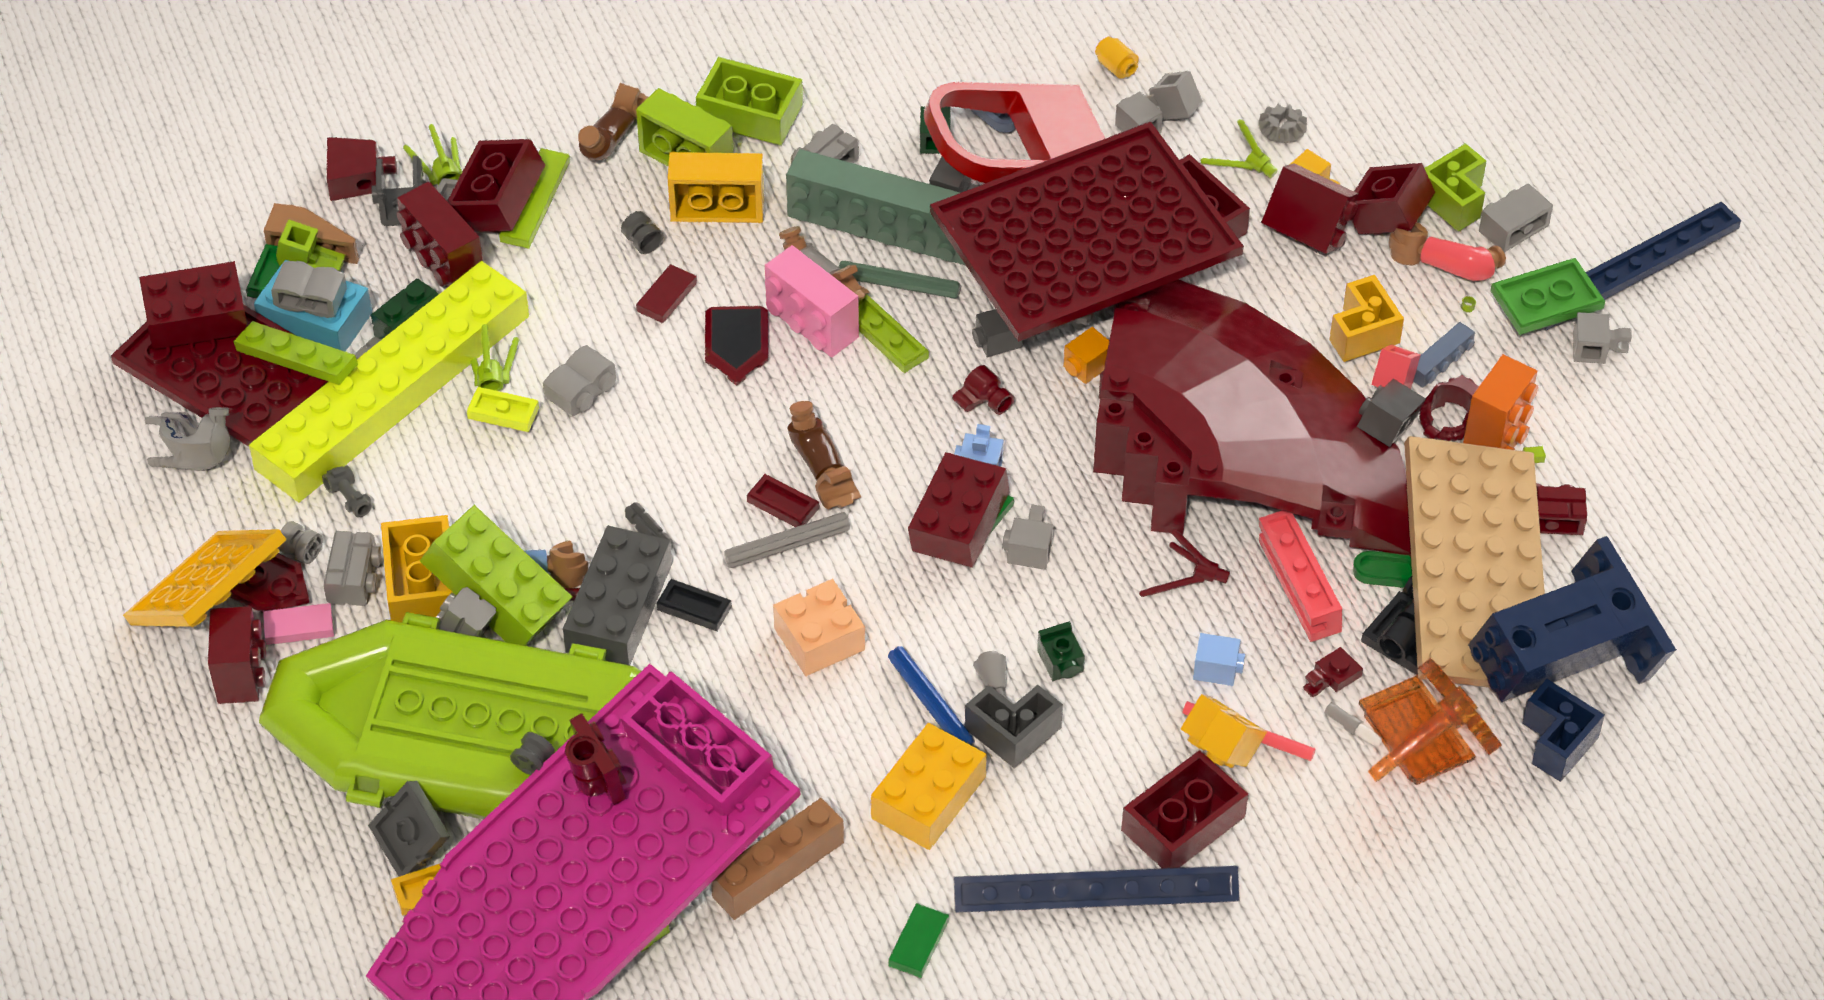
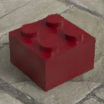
[1351,163,1435,235]
[208,606,266,704]

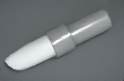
[1324,702,1382,747]

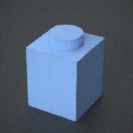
[1193,633,1245,686]

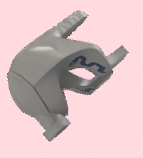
[145,407,230,470]

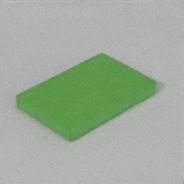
[1490,257,1605,335]

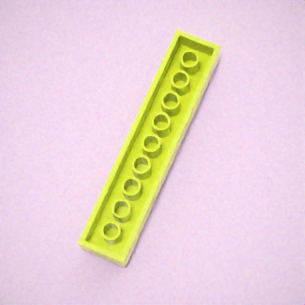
[249,261,529,503]

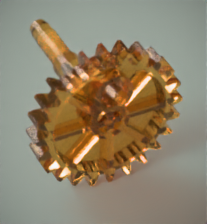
[1368,658,1502,782]

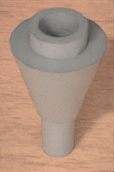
[973,651,1006,698]

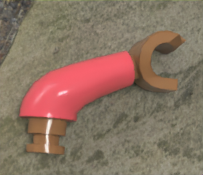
[1389,222,1506,281]

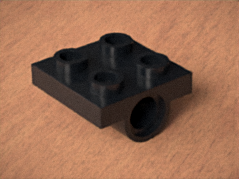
[1361,591,1418,675]

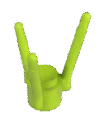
[403,124,462,185]
[471,324,519,391]

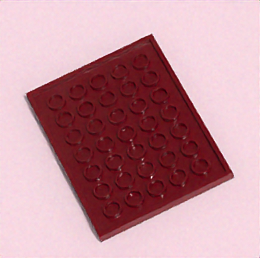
[930,121,1244,342]

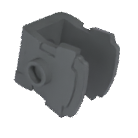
[372,156,426,226]

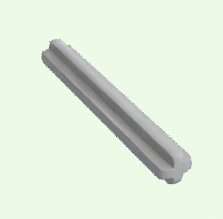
[724,512,850,568]

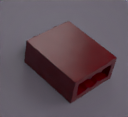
[1261,163,1359,254]

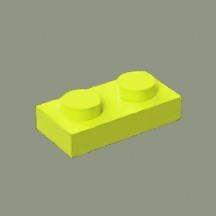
[467,387,539,432]

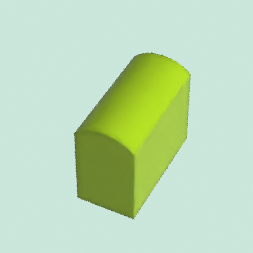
[1522,446,1546,463]

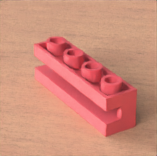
[1259,510,1342,642]

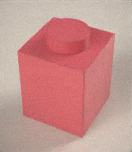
[1371,345,1421,389]

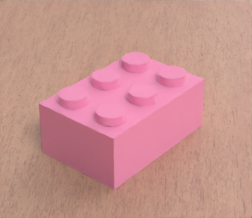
[765,245,859,358]

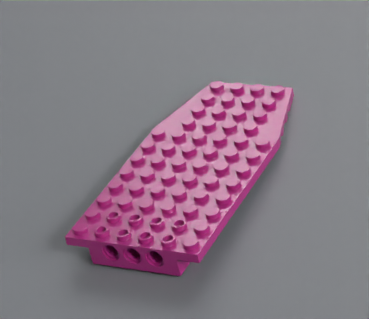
[366,663,801,1000]

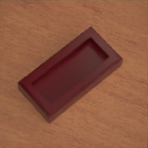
[636,264,697,323]
[746,474,819,527]

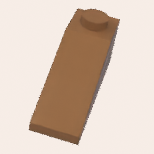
[263,203,359,264]

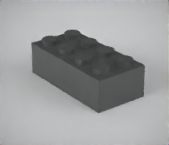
[563,525,672,665]

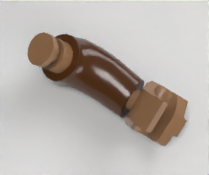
[578,83,648,161]
[787,401,861,509]

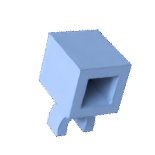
[954,424,1004,467]

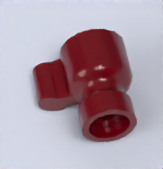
[952,365,1015,415]

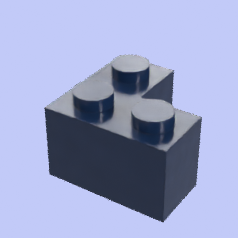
[1522,679,1605,782]

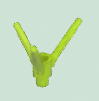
[1201,119,1278,179]

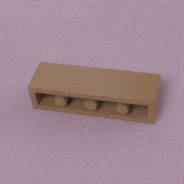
[711,798,844,920]

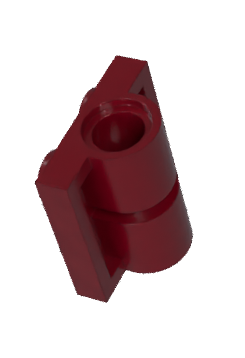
[565,713,627,805]

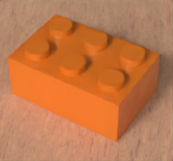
[1463,354,1539,450]

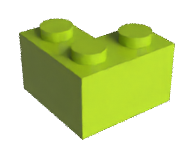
[1425,143,1487,232]

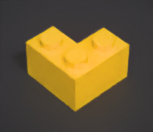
[1329,274,1404,362]
[1180,694,1267,768]

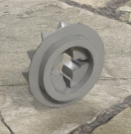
[1259,103,1307,143]

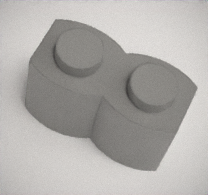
[271,261,347,318]
[543,345,617,416]

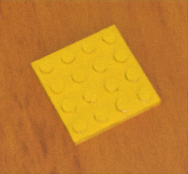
[123,529,287,627]

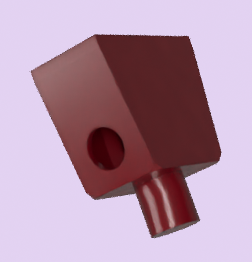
[327,137,397,201]

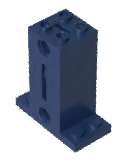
[1468,536,1677,702]

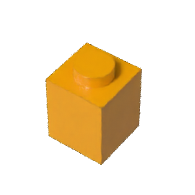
[1063,327,1109,384]

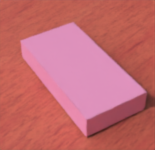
[263,603,334,645]

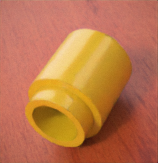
[1095,36,1139,79]

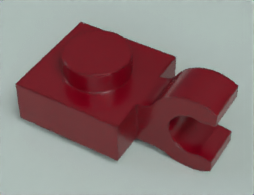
[1303,647,1363,697]

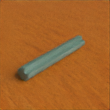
[839,260,960,299]

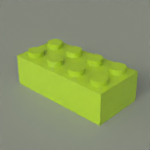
[420,504,572,646]

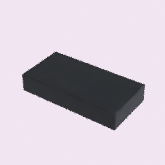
[656,579,732,632]

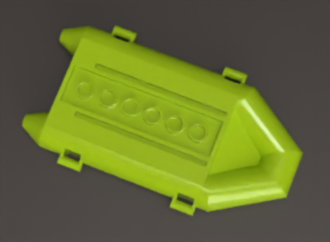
[259,612,641,819]

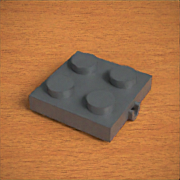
[368,781,451,877]

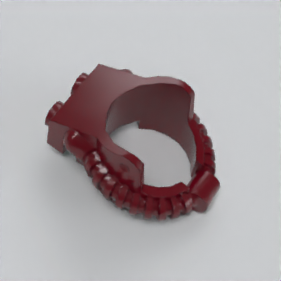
[1419,375,1479,442]

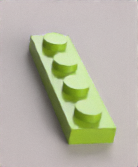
[234,321,358,385]

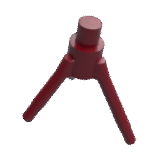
[1139,529,1230,597]

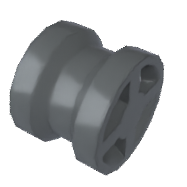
[510,732,555,775]

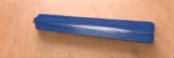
[888,646,974,746]

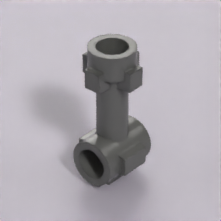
[322,465,372,517]

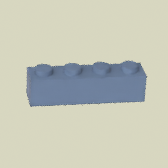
[1413,322,1475,388]

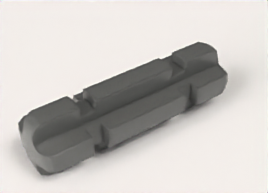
[625,502,673,550]

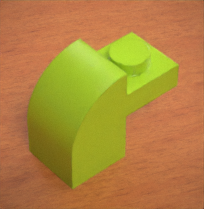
[276,219,345,271]

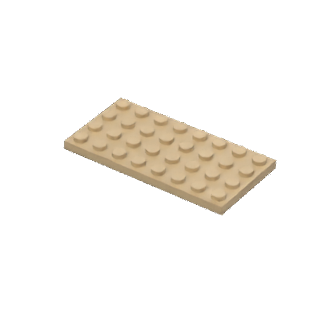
[1404,436,1545,693]

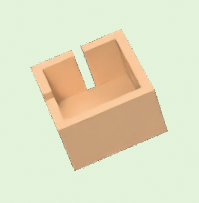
[773,579,865,677]

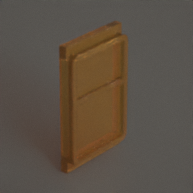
[1359,675,1476,785]

